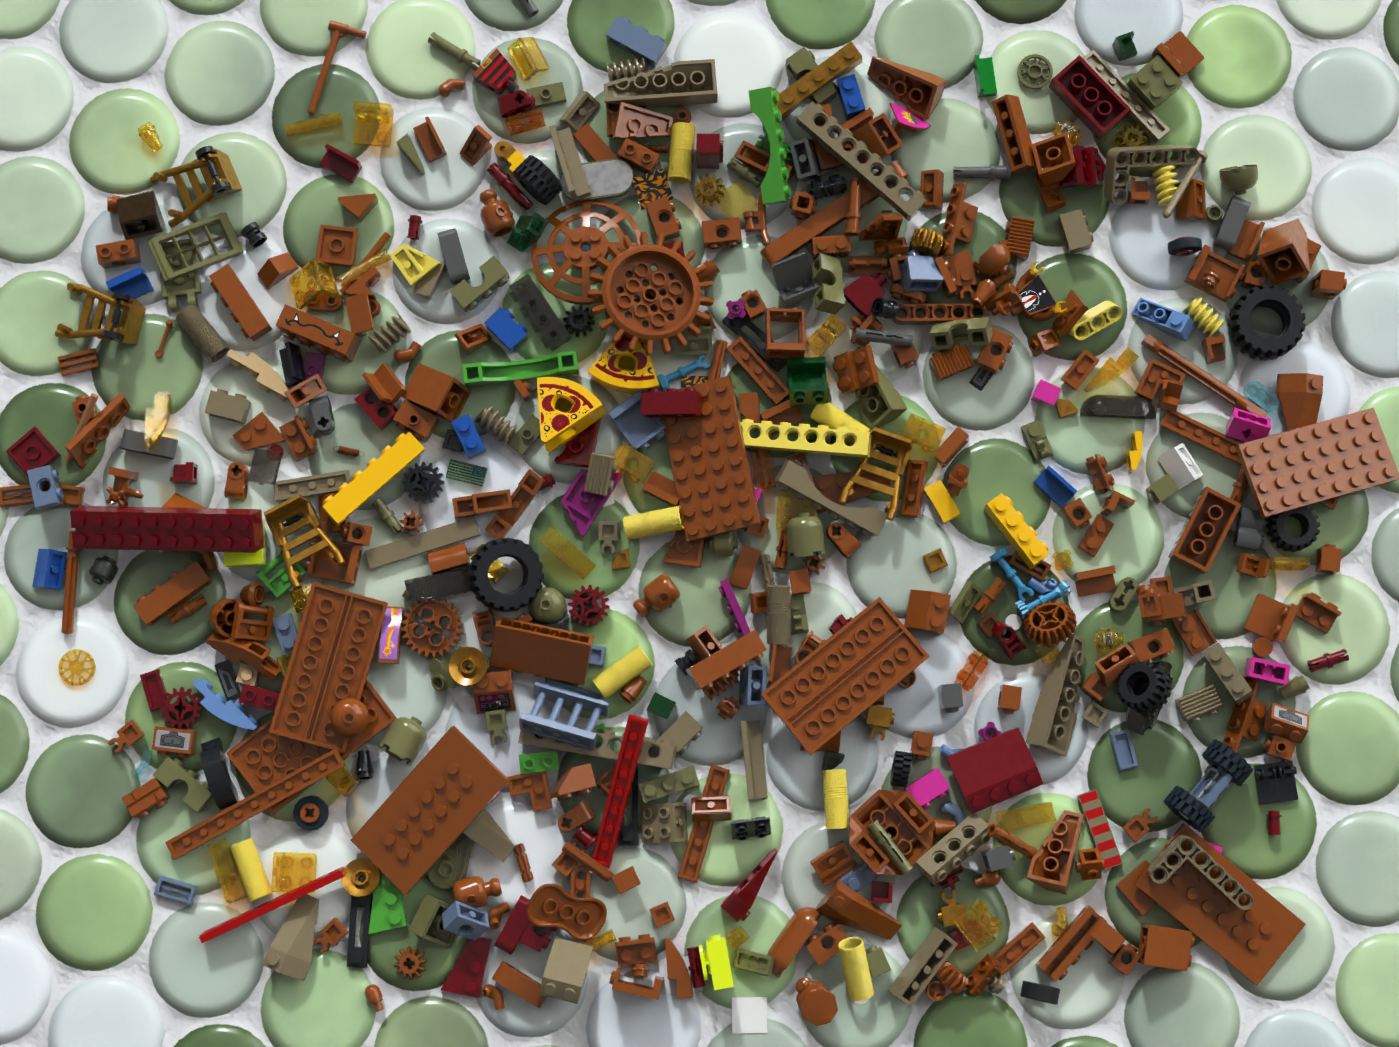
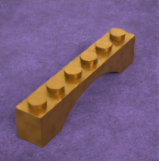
[777,42,863,122]

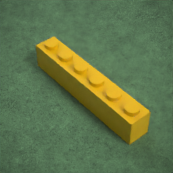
[322,431,425,526]

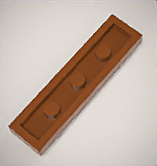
[726,336,789,406]

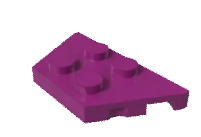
[561,469,623,537]

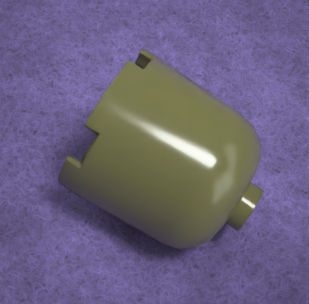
[786,512,826,557]
[378,716,427,766]

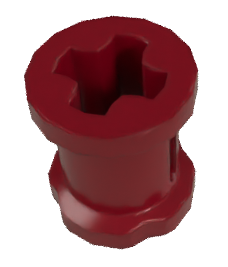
[572,825,597,850]

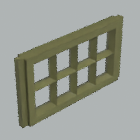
[147,212,244,282]

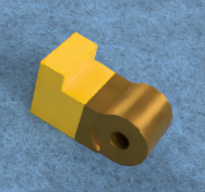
[494,141,526,177]

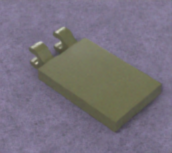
[160,238,202,312]

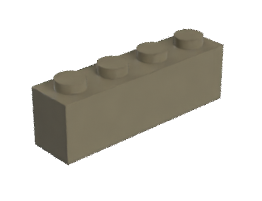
[888,927,958,1008]

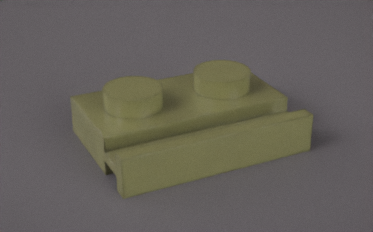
[674,326,713,356]

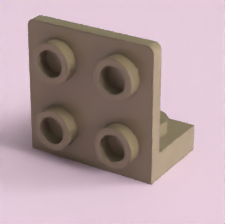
[641,802,687,843]

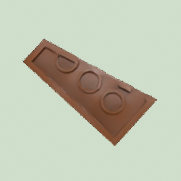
[65,393,131,470]

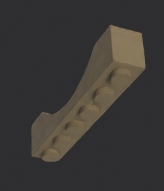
[774,460,887,538]

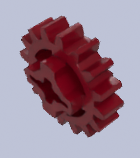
[568,585,610,627]
[159,687,203,729]

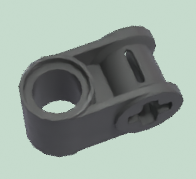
[309,396,335,435]

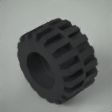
[513,155,563,205]
[1266,506,1320,552]
[1117,661,1172,715]

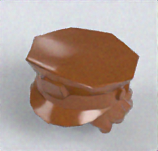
[796,977,838,1026]

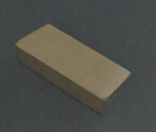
[560,91,600,132]
[413,261,447,300]

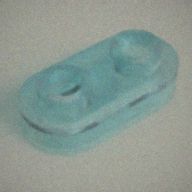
[1243,381,1279,413]

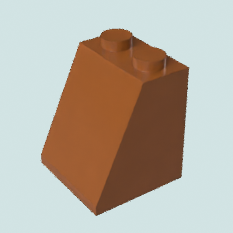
[1257,218,1310,285]
[402,363,471,423]
[1137,923,1194,971]

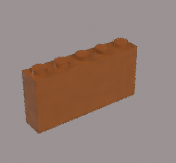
[490,616,594,685]

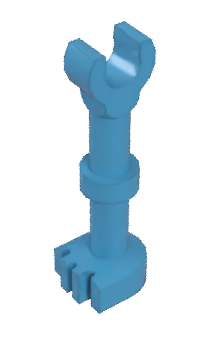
[657,354,711,391]
[989,547,1034,602]
[1015,581,1071,620]

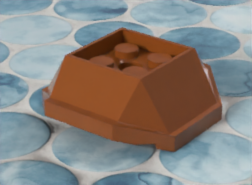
[849,790,934,875]

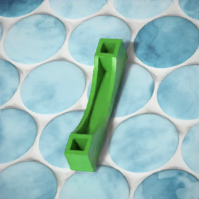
[748,87,791,205]
[462,350,580,388]

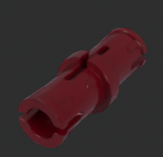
[1307,649,1349,672]
[687,946,706,988]

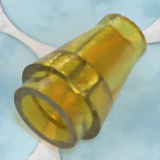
[137,122,163,152]

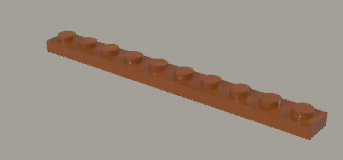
[1159,410,1340,510]
[165,749,346,860]

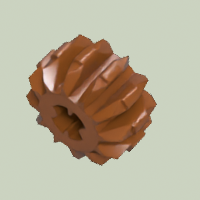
[393,946,427,980]
[935,961,969,994]

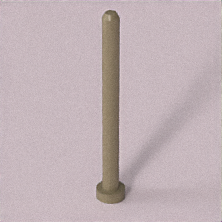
[1163,150,1208,218]

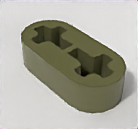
[1109,577,1138,611]

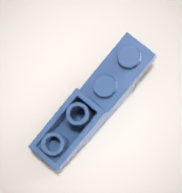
[192,678,259,730]

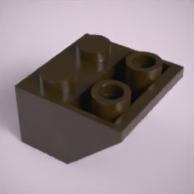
[117,190,166,240]

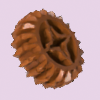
[1024,600,1077,647]

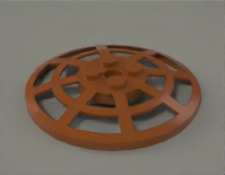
[531,200,641,305]

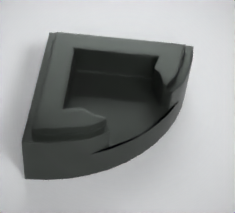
[443,429,462,453]
[821,751,845,771]

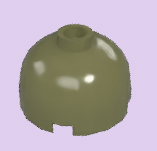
[1219,164,1258,195]
[528,587,567,625]

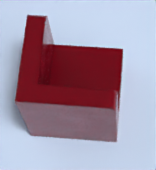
[170,462,198,484]
[871,881,893,903]

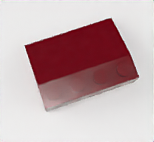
[946,727,1043,814]

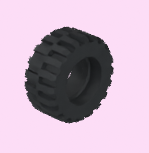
[1228,284,1306,361]
[467,538,544,612]

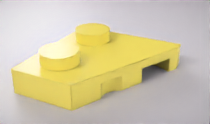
[390,244,441,286]

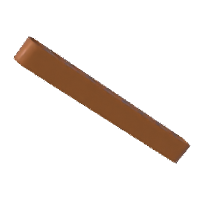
[760,160,908,268]

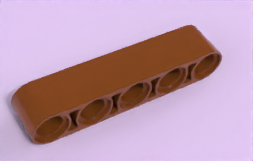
[892,304,987,325]

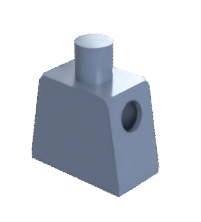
[901,249,944,292]

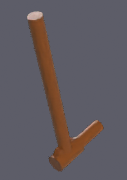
[307,20,367,114]

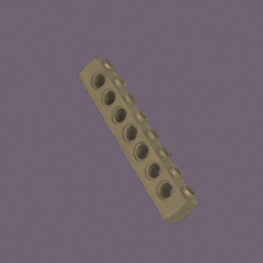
[796,102,926,221]
[518,722,677,770]

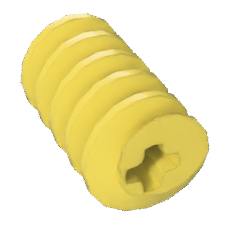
[1151,165,1178,207]
[1182,297,1224,338]

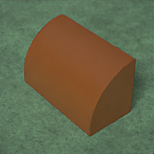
[428,542,471,575]

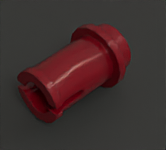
[407,215,423,240]
[538,473,556,492]
[1266,810,1282,835]

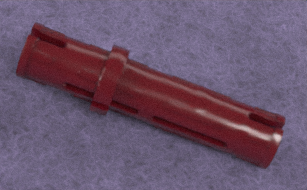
[487,163,533,212]

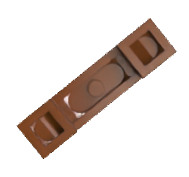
[485,469,545,539]

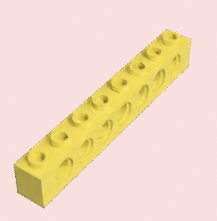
[740,419,872,458]

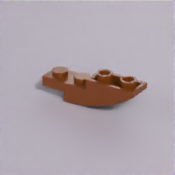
[205,632,284,681]

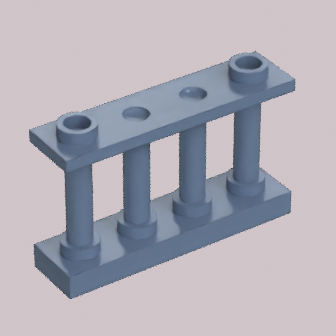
[519,682,609,751]

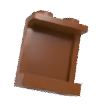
[1184,245,1246,302]
[305,537,363,585]
[609,967,664,1000]

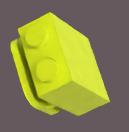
[224,519,267,568]
[699,934,734,990]

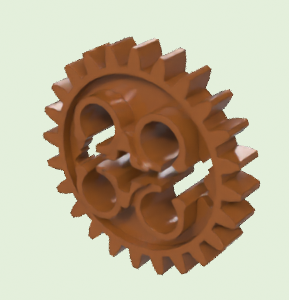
[401,595,464,658]

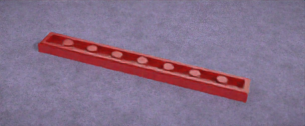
[592,714,649,868]
[199,866,347,943]

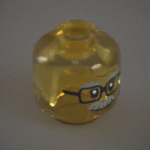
[1052,120,1081,146]
[1095,627,1124,653]

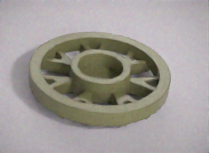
[1017,54,1053,89]

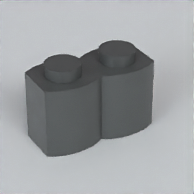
[1233,508,1267,550]

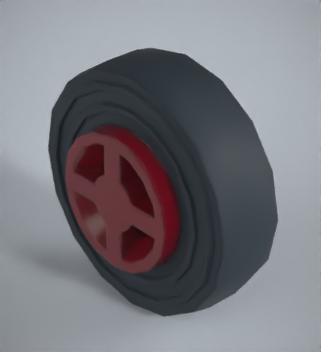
[1168,236,1202,256]

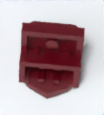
[1059,145,1106,188]

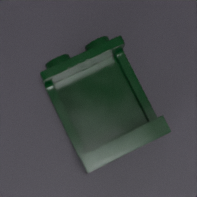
[787,357,829,405]

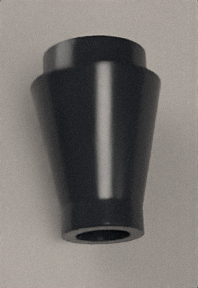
[355,750,375,780]

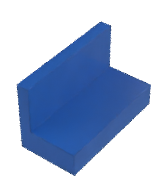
[106,266,154,299]
[1033,466,1077,508]
[32,549,67,590]

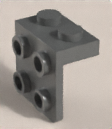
[771,252,820,306]

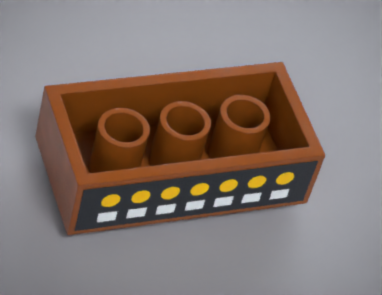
[1168,487,1242,575]

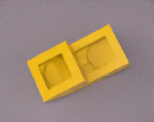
[1126,431,1143,473]
[924,480,961,524]

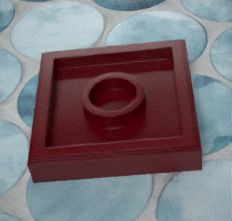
[6,426,61,476]

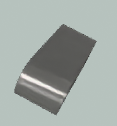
[1213,195,1251,252]
[437,228,470,285]
[120,429,178,459]

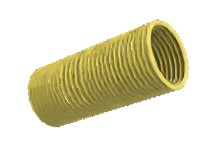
[667,122,696,184]
[810,402,870,446]
[623,505,684,540]
[592,646,653,699]
[822,769,850,830]
[230,838,273,902]
[838,937,874,1002]

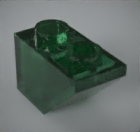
[507,210,548,252]

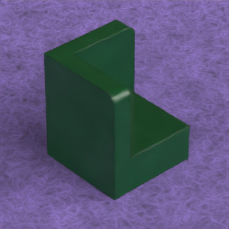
[1112,31,1138,61]
[647,692,676,719]

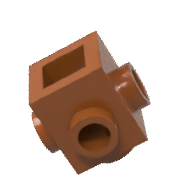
[789,191,817,220]
[1075,848,1105,881]

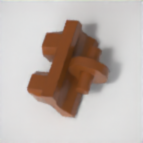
[983,283,1022,316]
[849,314,883,347]
[947,464,969,496]

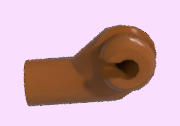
[394,341,421,362]
[488,901,511,929]
[481,984,505,1010]

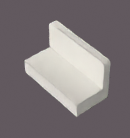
[1158,443,1203,490]

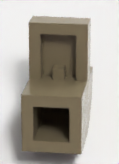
[1174,580,1216,607]

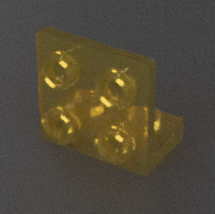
[353,101,394,147]
[289,258,339,309]
[776,491,815,530]
[271,852,317,893]
[953,897,1002,952]

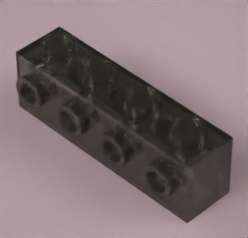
[509,274,571,352]

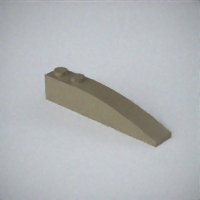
[603,59,718,106]
[1026,634,1085,756]
[463,808,515,862]

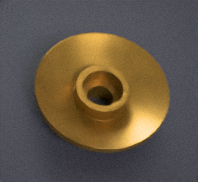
[448,647,487,686]
[341,858,380,897]

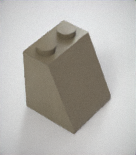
[539,937,593,1004]

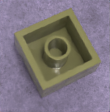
[1127,55,1183,111]

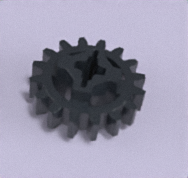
[402,461,445,504]

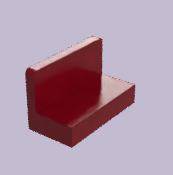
[320,144,362,183]

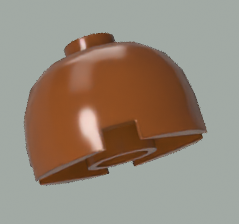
[973,239,1011,276]
[209,598,248,637]
[330,698,369,737]

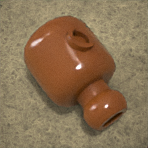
[480,189,515,237]
[633,574,680,617]
[453,876,502,908]

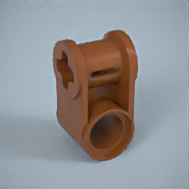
[224,462,249,500]
[826,522,861,559]
[472,608,495,647]
[794,630,826,665]
[558,800,596,833]

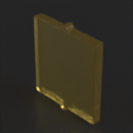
[714,179,758,218]

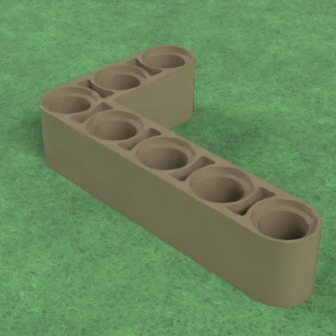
[1104,144,1200,205]
[1147,835,1254,910]

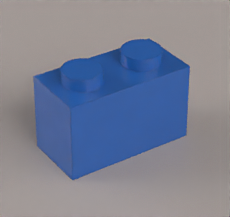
[836,74,866,121]
[484,307,528,353]
[452,414,487,459]

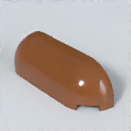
[767,907,823,978]

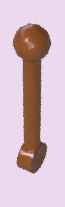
[155,320,173,358]

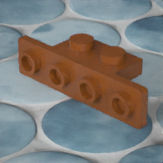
[938,183,978,257]
[1223,678,1268,753]

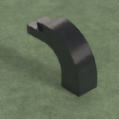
[200,737,238,810]

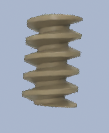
[607,58,646,82]
[368,314,411,353]
[474,406,517,446]

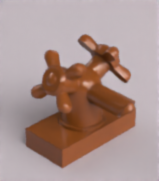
[106,467,144,507]

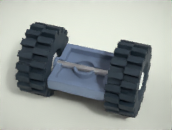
[1163,739,1253,833]

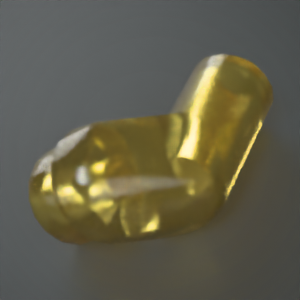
[1051,907,1068,936]

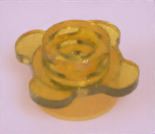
[1052,550,1074,571]

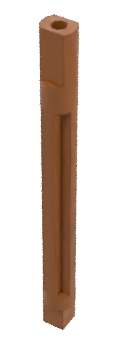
[1141,334,1268,417]

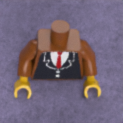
[1009,261,1068,321]

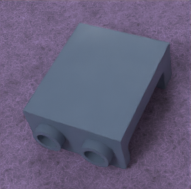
[609,391,667,453]

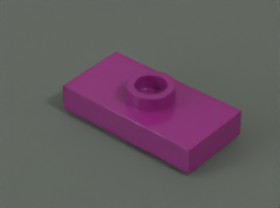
[304,351,326,380]

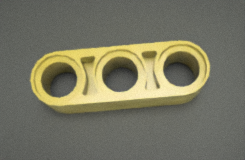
[1068,301,1122,340]

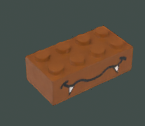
[276,304,361,362]

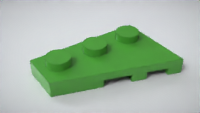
[368,871,408,934]

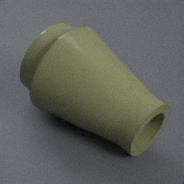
[1278,675,1310,700]

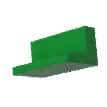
[973,55,997,98]

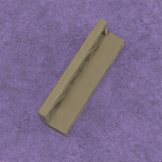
[549,125,591,201]
[740,720,768,800]

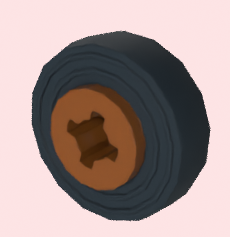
[293,795,329,831]

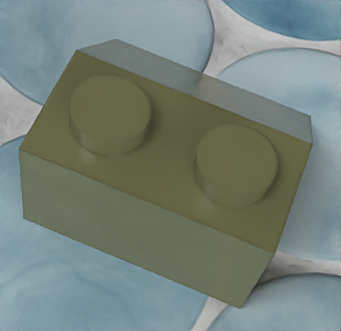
[409,894,456,948]

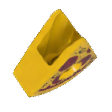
[587,335,660,394]
[537,377,606,453]

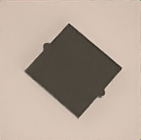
[248,448,283,485]

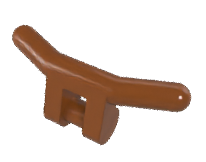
[743,192,771,247]

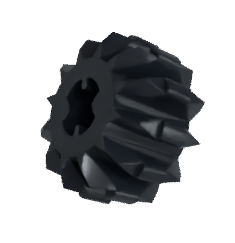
[563,305,595,338]

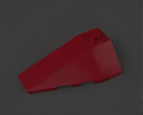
[720,848,778,922]

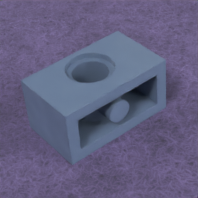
[27,465,64,510]
[739,666,767,705]
[442,901,490,941]

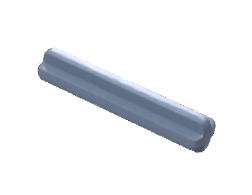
[546,678,602,699]

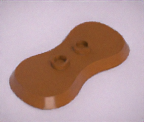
[527,884,607,941]

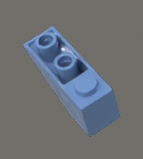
[1131,298,1195,342]

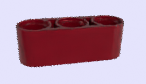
[494,895,530,955]

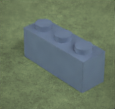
[606,16,666,67]

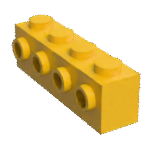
[984,493,1049,570]

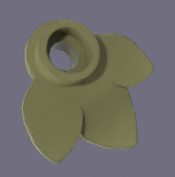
[430,657,459,691]

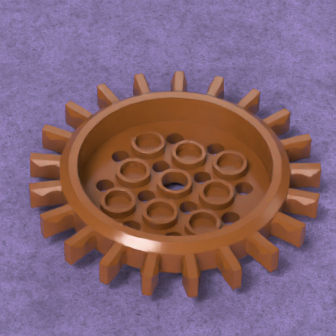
[587,232,714,356]

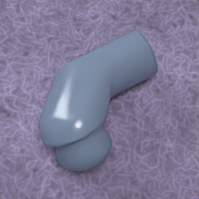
[940,802,964,826]

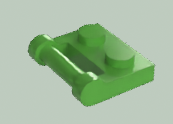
[256,550,307,598]

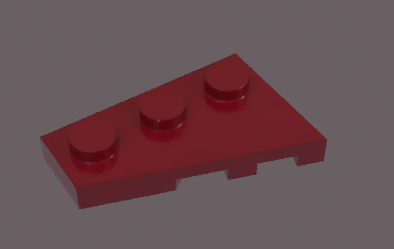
[441,937,492,998]

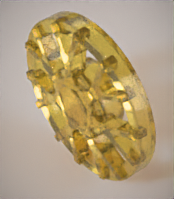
[58,649,96,686]

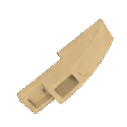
[227,349,289,402]

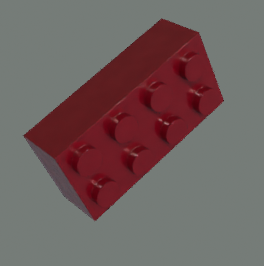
[1049,55,1131,140]

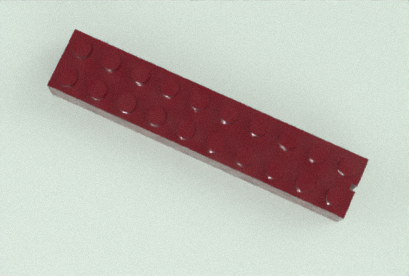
[70,506,264,553]

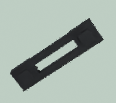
[722,308,789,372]
[618,767,638,846]
[346,893,372,968]

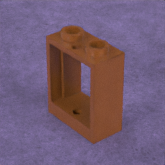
[765,307,805,359]

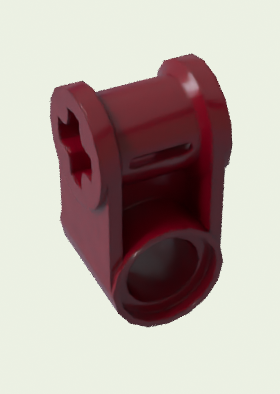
[497,90,535,118]
[992,622,1027,660]

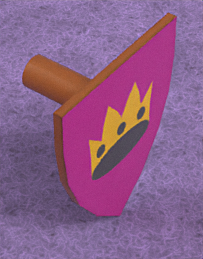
[889,102,931,135]

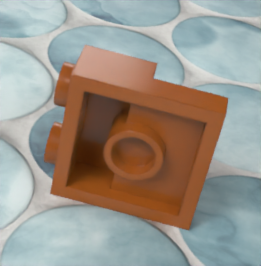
[833,346,880,394]

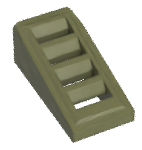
[397,134,425,175]

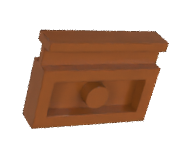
[1172,609,1217,656]
[810,841,858,887]

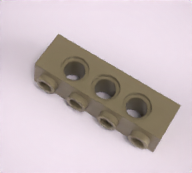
[916,813,991,885]

